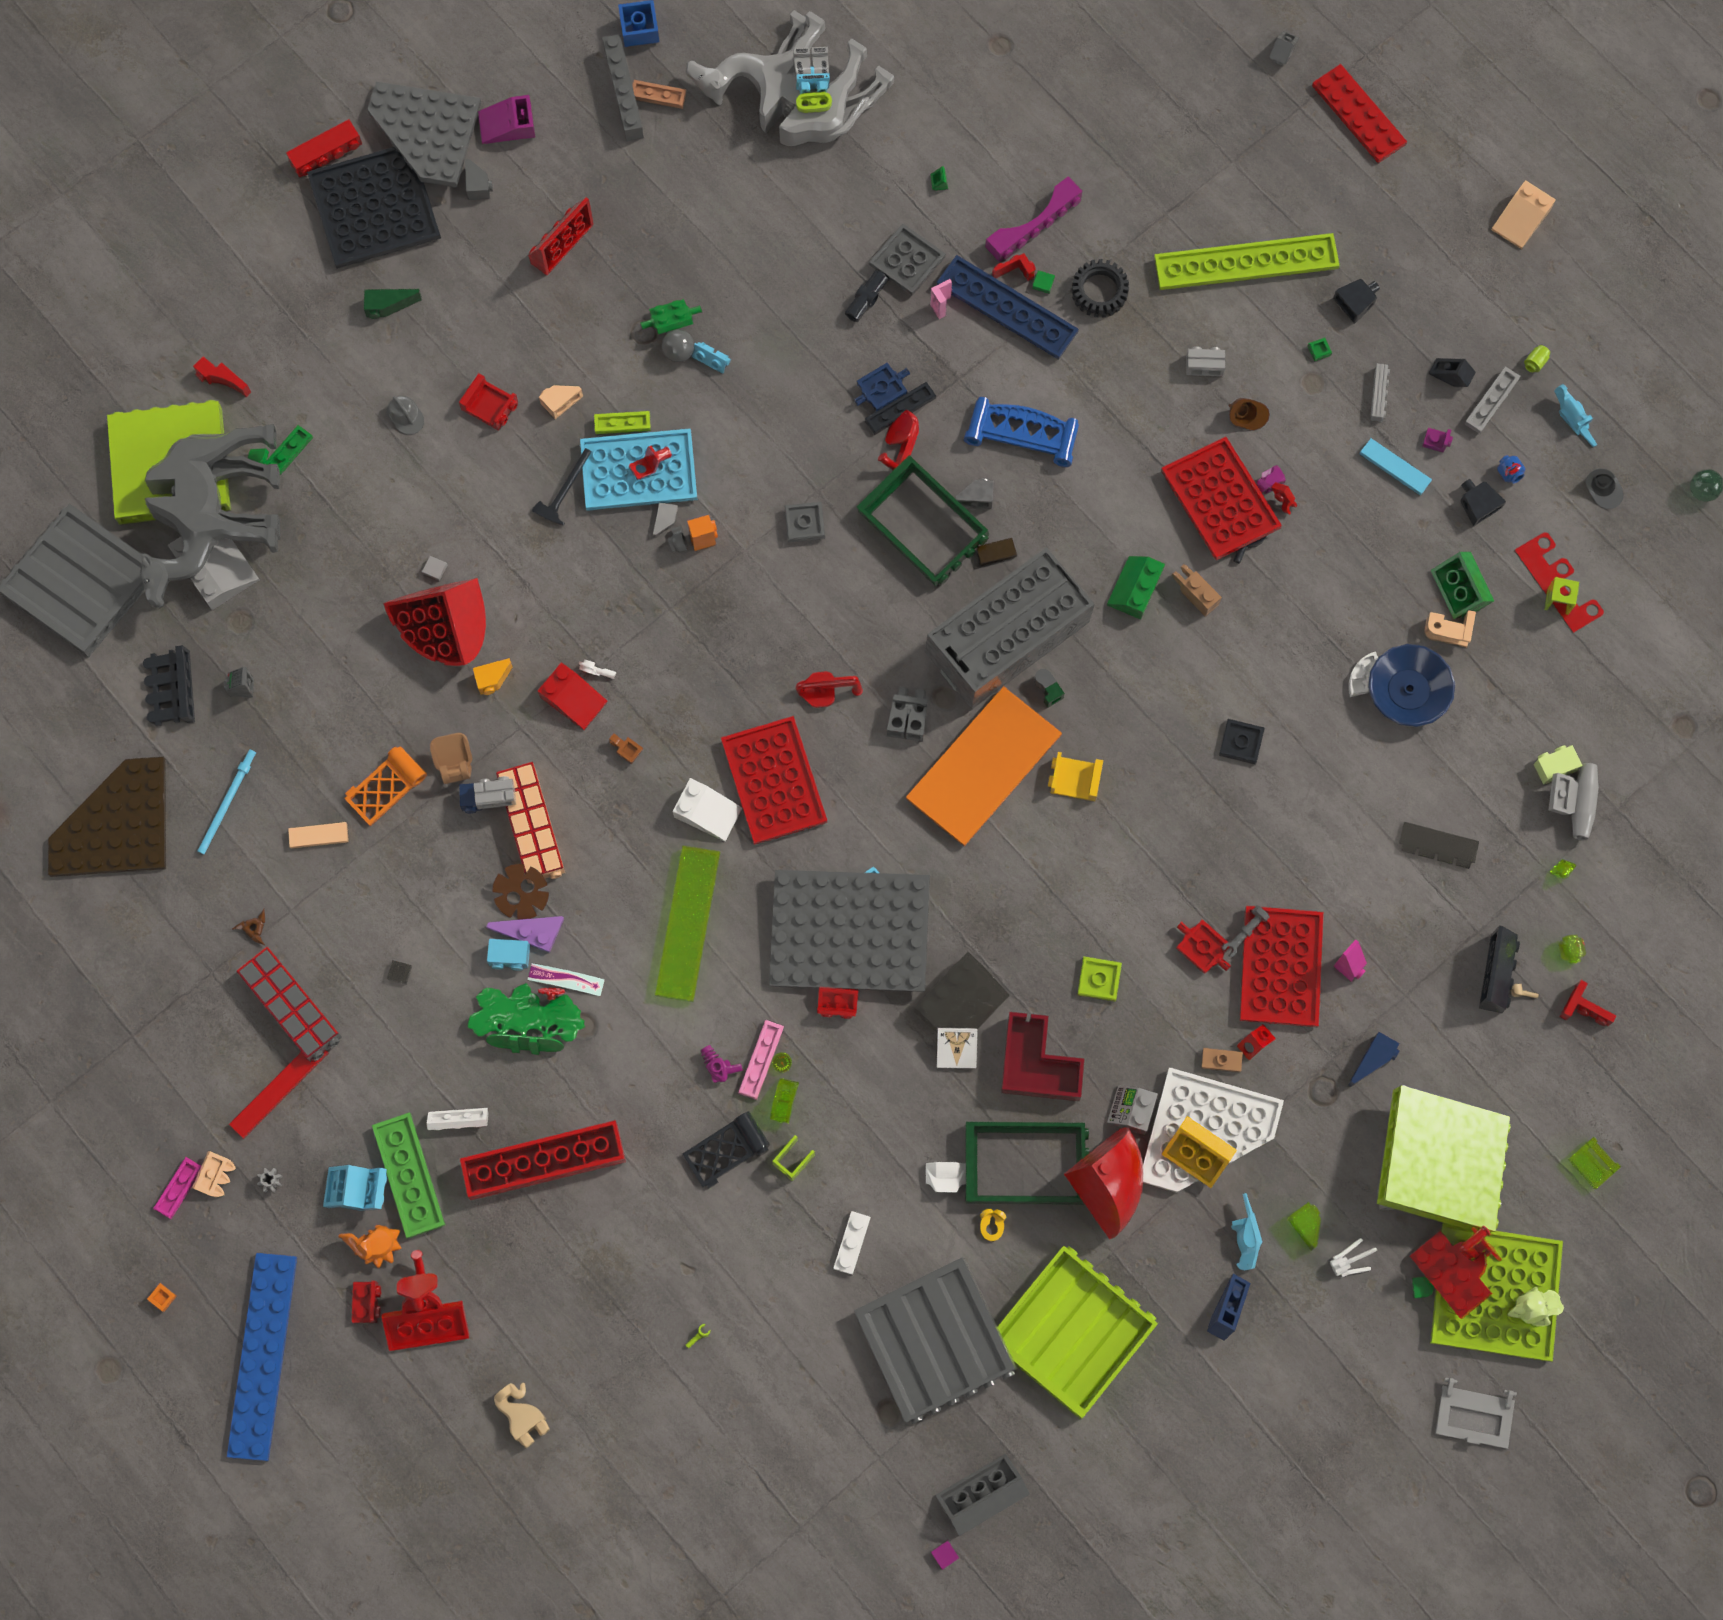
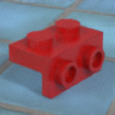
[817,987,858,1019]

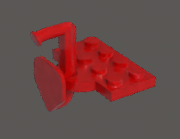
[1410,1225,1502,1319]
[382,1250,469,1351]

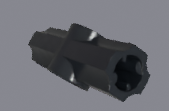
[845,270,888,322]

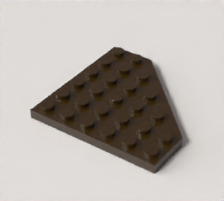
[48,756,166,877]

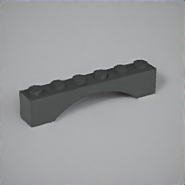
[602,34,644,142]

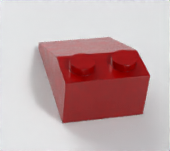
[538,662,608,730]

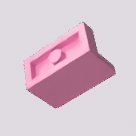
[930,279,952,319]

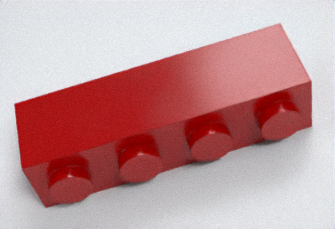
[286,119,362,178]

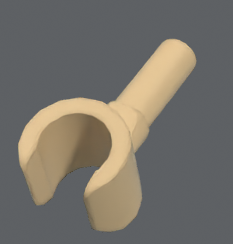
[1511,984,1538,998]

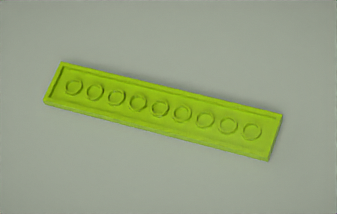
[1154,233,1340,290]

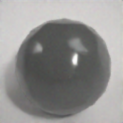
[662,329,694,362]

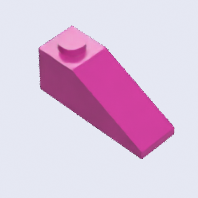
[1334,940,1367,982]

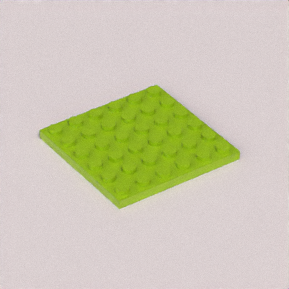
[1430,1223,1563,1362]

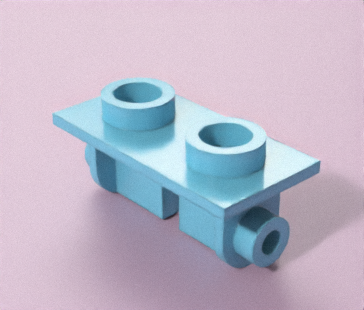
[692,342,731,374]

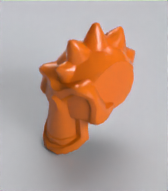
[338,1225,401,1268]

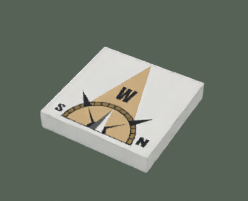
[937,1028,977,1068]

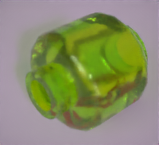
[1558,934,1587,964]

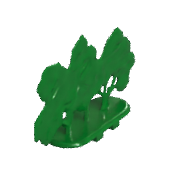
[468,983,585,1055]

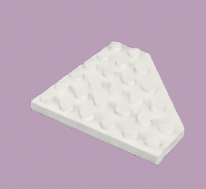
[1143,1067,1284,1193]

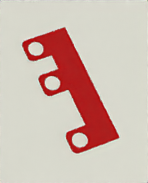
[1515,532,1604,633]

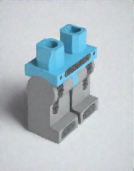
[793,47,830,94]

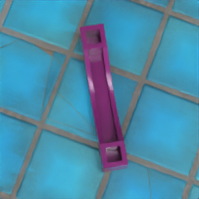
[985,176,1082,262]

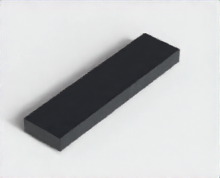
[865,382,936,435]

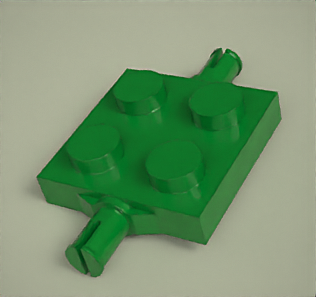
[640,299,702,334]

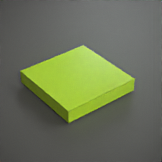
[1077,956,1122,1002]

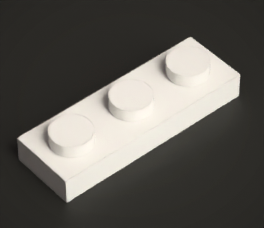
[427,1108,488,1130]
[833,1211,871,1275]

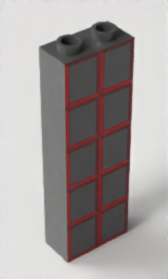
[237,946,342,1062]

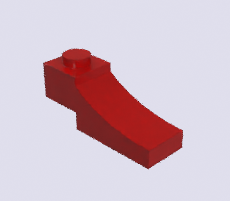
[193,356,251,397]

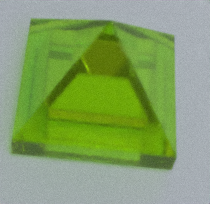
[1550,859,1576,879]

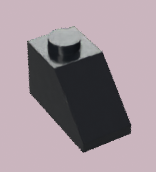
[1429,358,1476,387]

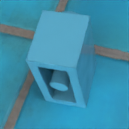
[487,939,530,971]

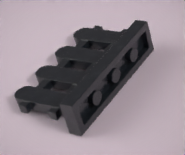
[143,645,195,727]

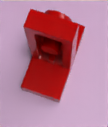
[1559,980,1616,1026]

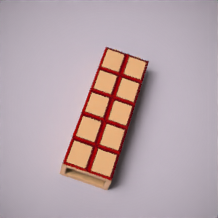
[496,762,565,884]

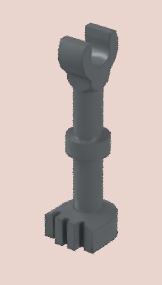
[1221,905,1270,957]

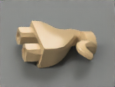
[494,1383,550,1448]

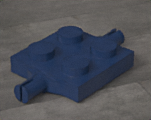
[854,363,910,411]

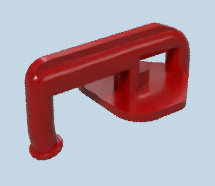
[878,410,919,470]
[796,671,863,708]

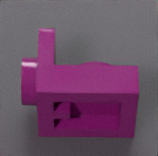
[1422,427,1453,453]

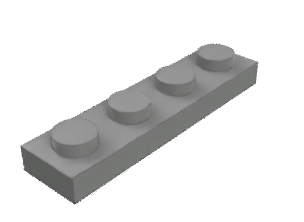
[1465,366,1521,434]

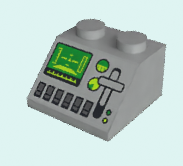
[1107,1085,1158,1135]

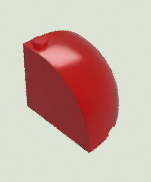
[383,578,486,666]
[1064,1127,1144,1240]

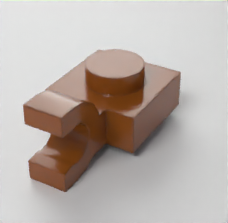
[609,733,643,764]

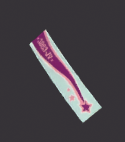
[528,963,605,996]

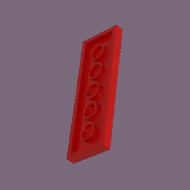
[1312,64,1407,164]

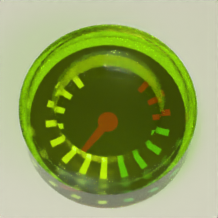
[772,1052,792,1073]

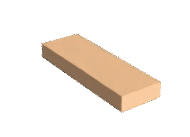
[288,822,348,849]

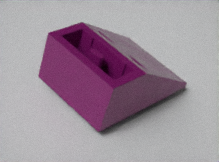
[478,95,536,144]

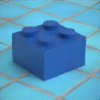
[618,0,660,47]

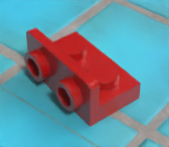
[352,1281,381,1323]

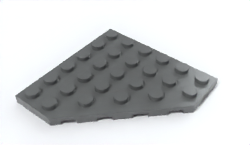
[367,82,481,187]

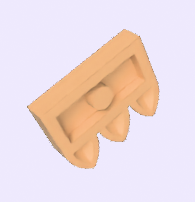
[192,1151,236,1197]

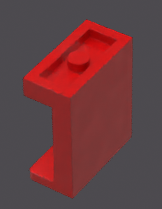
[459,373,518,431]

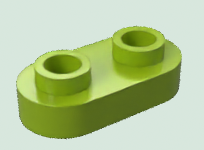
[796,92,832,113]

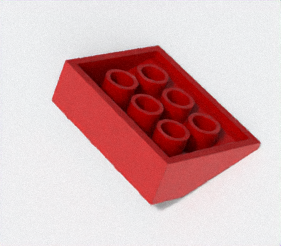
[528,197,594,276]

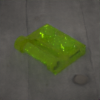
[1568,1137,1621,1189]

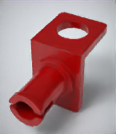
[629,446,672,480]

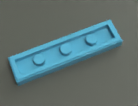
[1360,438,1432,496]

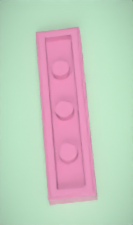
[738,1020,784,1100]

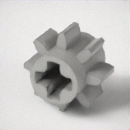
[257,1168,282,1192]

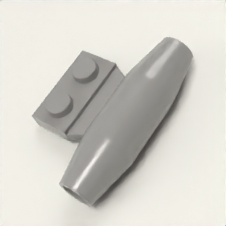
[1549,763,1599,840]

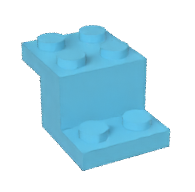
[323,1165,387,1211]

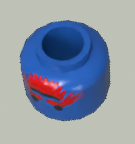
[1497,455,1526,484]

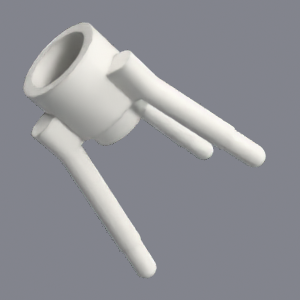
[1330,1238,1377,1277]

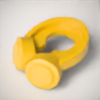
[980,1209,1006,1241]

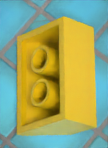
[1162,1116,1237,1188]

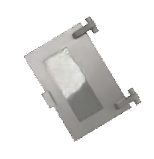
[1435,1378,1517,1449]

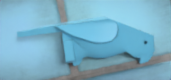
[1554,384,1597,447]
[1231,1193,1262,1271]

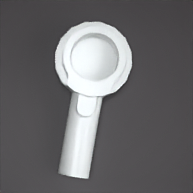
[579,659,616,679]

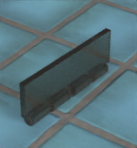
[1399,822,1479,869]

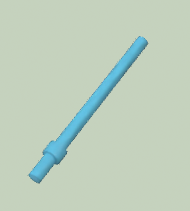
[197,749,256,855]

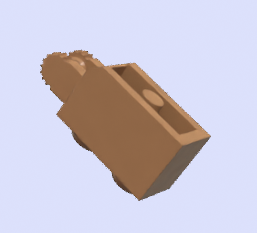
[1172,564,1222,617]

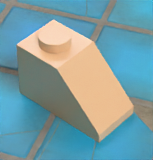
[539,385,583,419]

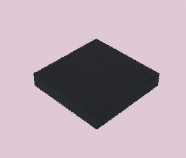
[1219,719,1265,765]

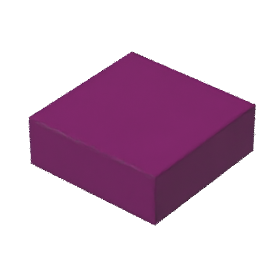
[931,1541,959,1570]

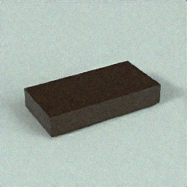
[976,538,1017,566]

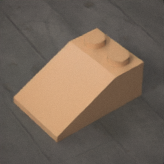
[1491,180,1556,249]

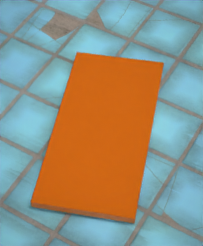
[906,686,1062,847]

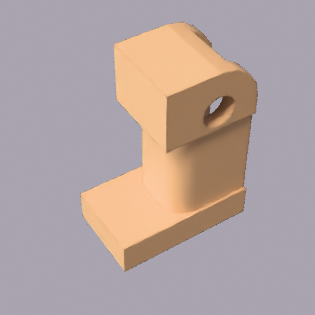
[1425,610,1476,648]

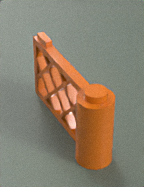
[344,747,427,826]

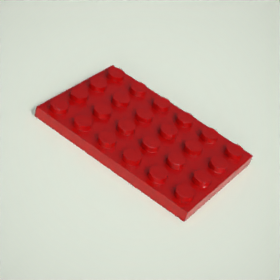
[1161,437,1282,560]
[721,716,828,845]
[1239,906,1324,1027]

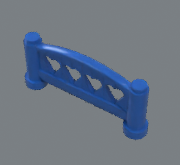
[963,397,1079,467]

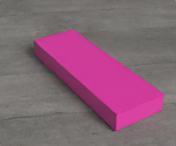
[153,1157,201,1219]

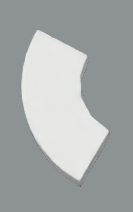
[1348,652,1378,697]

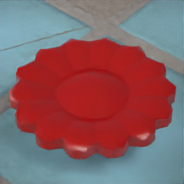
[538,988,565,1000]

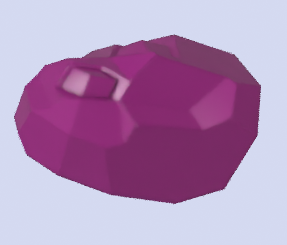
[1256,465,1286,495]

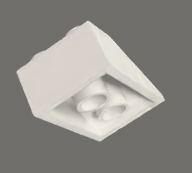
[673,778,743,842]

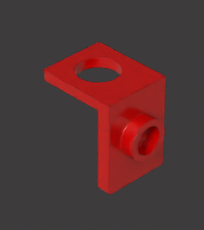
[1237,1024,1276,1060]

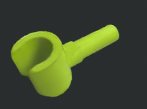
[686,1324,711,1348]

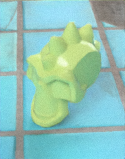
[1508,1287,1564,1327]

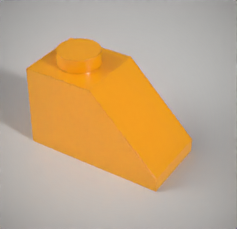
[473,658,513,695]

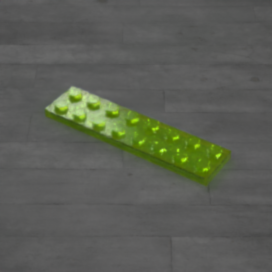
[655,845,721,1002]

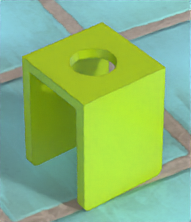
[1544,577,1579,615]
[773,1135,815,1181]

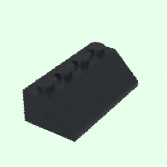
[1479,925,1520,1013]

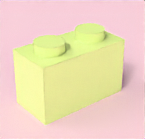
[1534,745,1582,785]

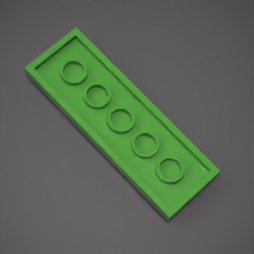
[372,1112,446,1239]

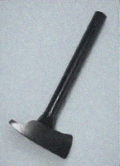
[532,448,591,525]

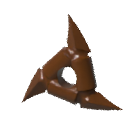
[231,909,265,945]

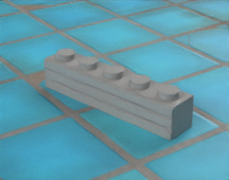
[1370,363,1390,422]

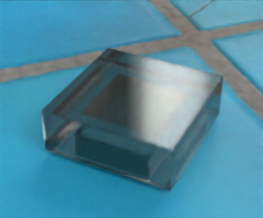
[387,960,412,985]

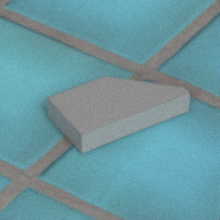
[653,502,678,537]

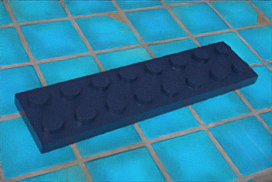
[936,255,1079,360]

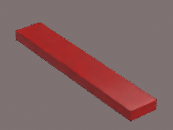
[229,1050,329,1138]

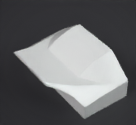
[926,1162,966,1192]

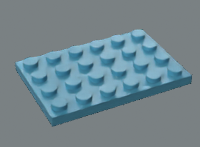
[580,429,698,510]

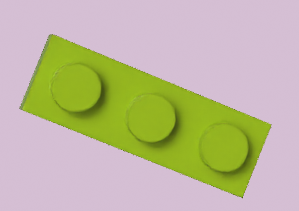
[594,411,651,434]

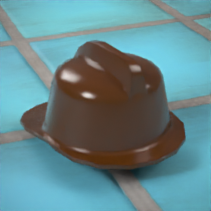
[1228,398,1270,430]

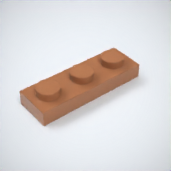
[632,80,687,109]

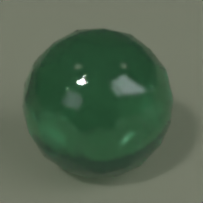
[1690,469,1723,502]

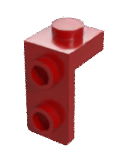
[992,253,1036,281]

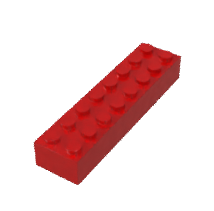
[460,1120,626,1201]

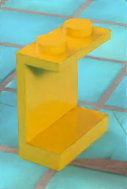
[1048,752,1103,802]

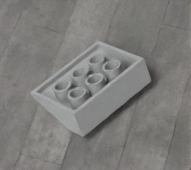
[168,536,260,610]

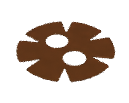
[492,864,549,920]

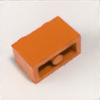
[687,515,718,551]

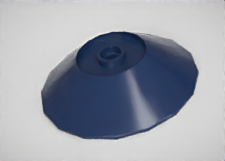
[1368,644,1455,727]

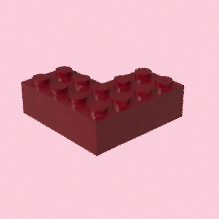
[1001,1012,1085,1101]

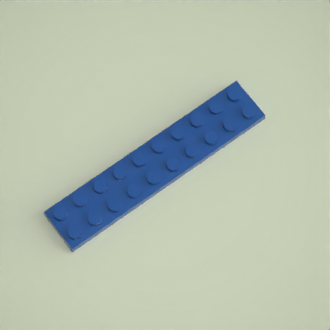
[227,1253,297,1461]

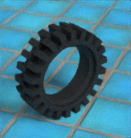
[1072,259,1129,318]

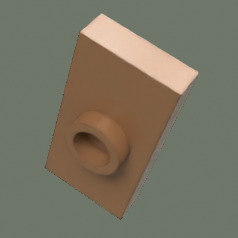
[1201,1048,1243,1073]

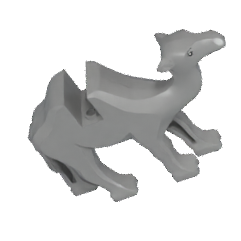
[686,10,894,146]

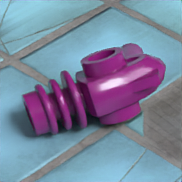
[700,1045,743,1083]

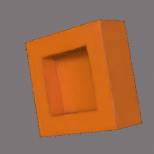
[147,1283,177,1312]

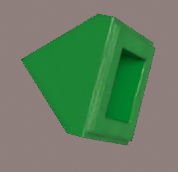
[930,166,948,191]

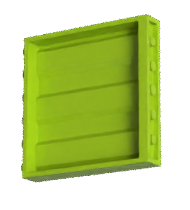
[998,1246,1158,1420]

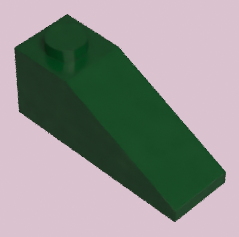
[364,289,422,319]

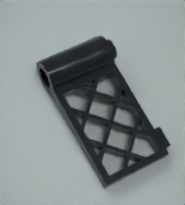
[682,1111,770,1189]

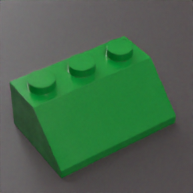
[1431,552,1494,619]
[1107,556,1165,620]

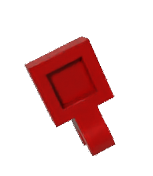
[1271,482,1297,514]

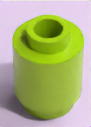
[1524,345,1551,373]

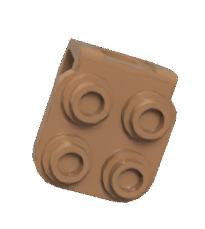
[430,733,472,784]

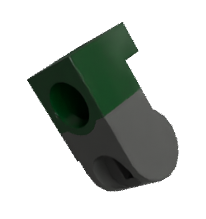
[1034,669,1065,708]

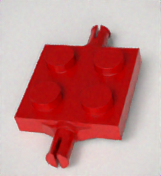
[1176,919,1231,974]

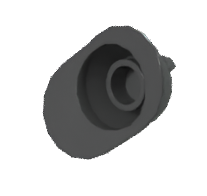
[387,396,424,435]
[1586,468,1624,509]

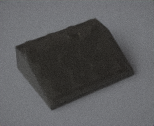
[914,952,1010,1034]

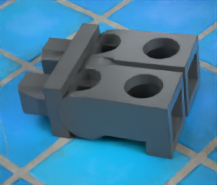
[887,687,928,742]

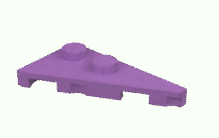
[487,916,564,953]

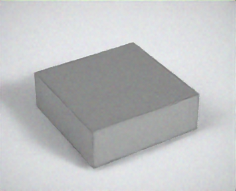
[422,556,448,581]

